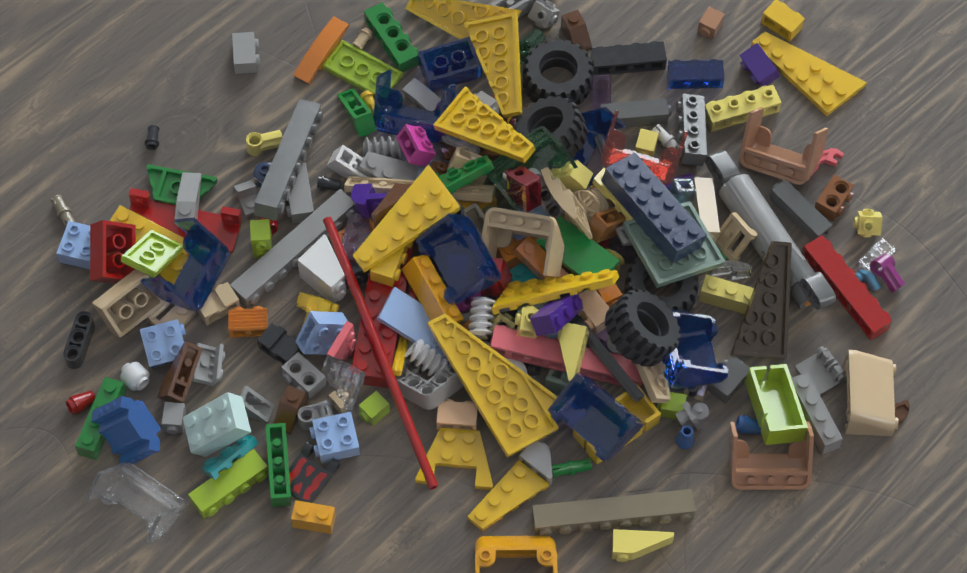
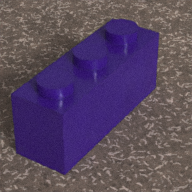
[530,292,584,336]

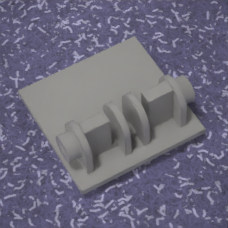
[795,346,847,395]

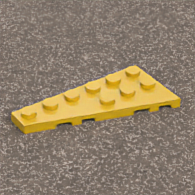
[405,0,521,48]
[464,12,522,118]
[110,205,218,304]

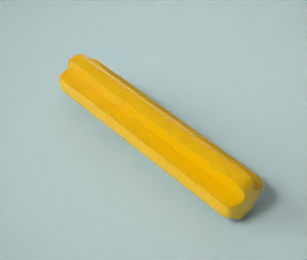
[392,335,409,377]

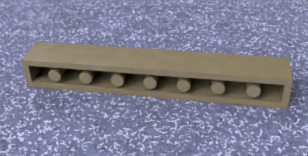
[532,489,695,536]

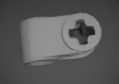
[298,400,333,430]

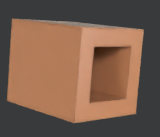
[697,6,725,39]

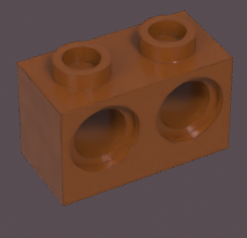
[814,174,854,221]

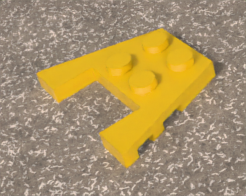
[415,427,493,490]

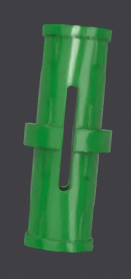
[552,458,592,478]

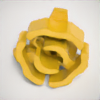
[296,292,340,329]

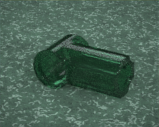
[519,28,546,64]

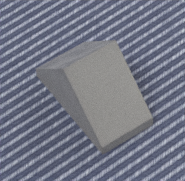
[240,386,275,423]

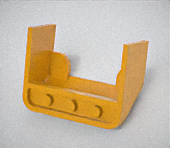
[475,536,558,573]

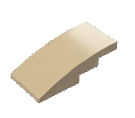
[541,167,593,239]

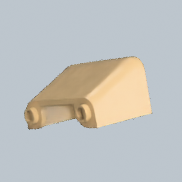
[843,350,898,436]

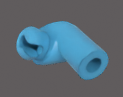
[856,270,881,292]

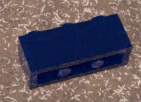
[667,59,725,89]

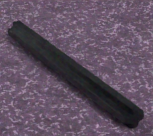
[569,314,644,402]

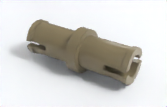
[50,195,75,229]

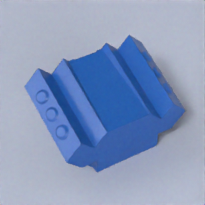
[91,396,161,466]

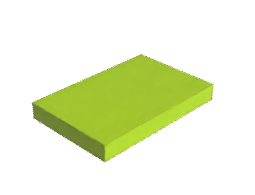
[121,230,184,278]

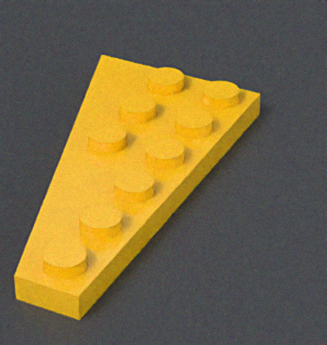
[751,32,867,116]
[433,86,535,163]
[353,164,461,273]
[491,269,619,315]

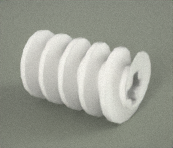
[468,297,496,340]
[405,339,448,376]

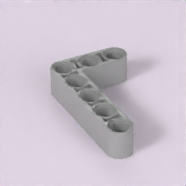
[395,341,490,410]

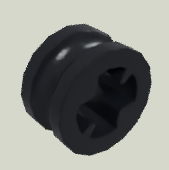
[524,363,541,379]

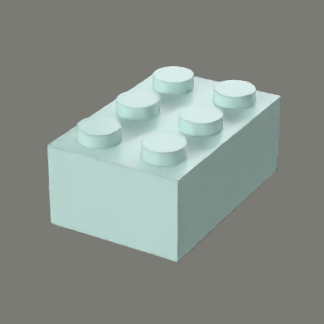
[183,392,251,457]

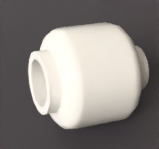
[120,362,150,391]

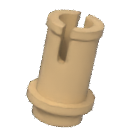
[352,27,373,50]

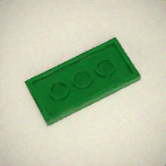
[535,216,620,275]

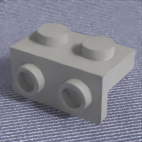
[192,343,225,386]

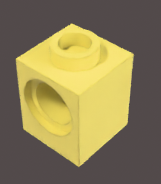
[635,129,659,160]

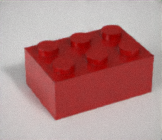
[90,220,136,284]

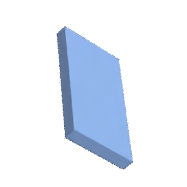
[376,287,445,359]

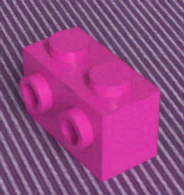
[396,124,436,167]

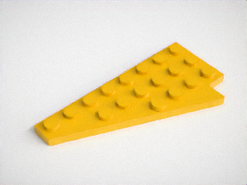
[427,313,564,458]

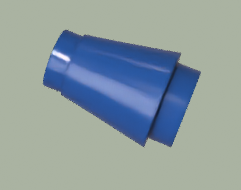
[735,414,762,435]
[675,426,695,449]

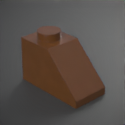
[561,9,592,51]
[273,385,307,435]

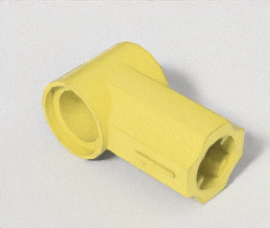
[246,130,283,156]

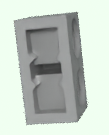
[281,352,327,400]

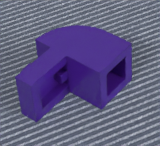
[351,183,387,218]

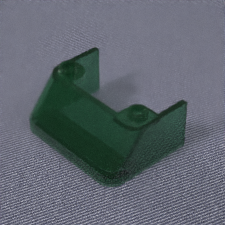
[486,126,578,211]

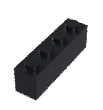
[591,41,667,76]

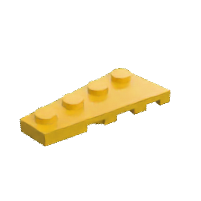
[467,460,549,532]

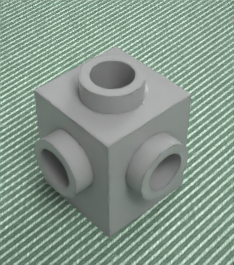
[528,0,560,28]

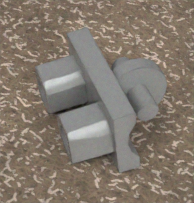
[676,402,709,430]

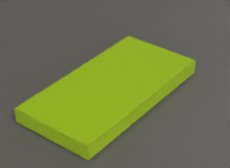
[322,40,403,102]

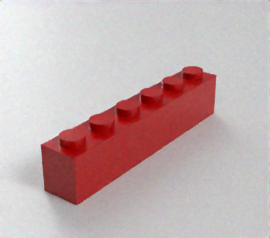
[802,235,892,341]

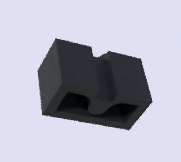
[257,323,303,365]

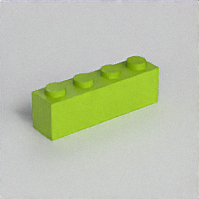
[188,449,269,519]

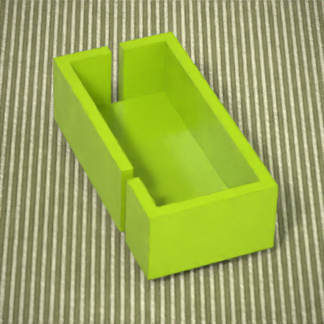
[745,364,808,445]

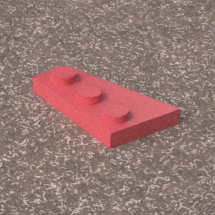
[327,321,356,361]

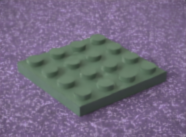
[622,201,726,288]

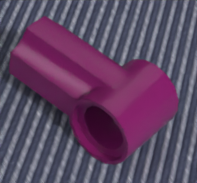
[870,253,905,293]

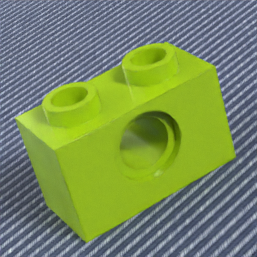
[250,219,272,259]

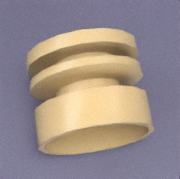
[564,188,614,227]

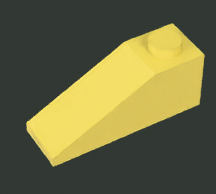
[558,323,589,388]
[612,529,674,562]

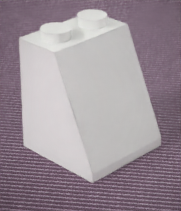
[298,235,346,303]

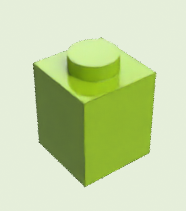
[359,391,390,426]
[657,392,687,419]

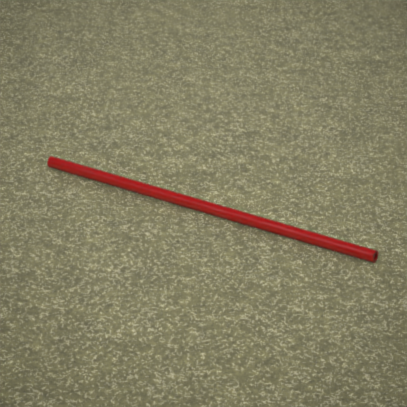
[323,216,438,490]

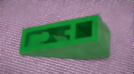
[337,88,376,137]

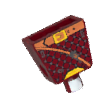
[503,166,542,213]

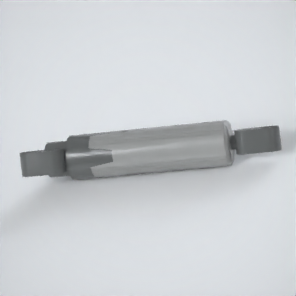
[705,150,836,310]

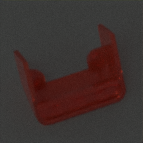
[601,110,688,185]

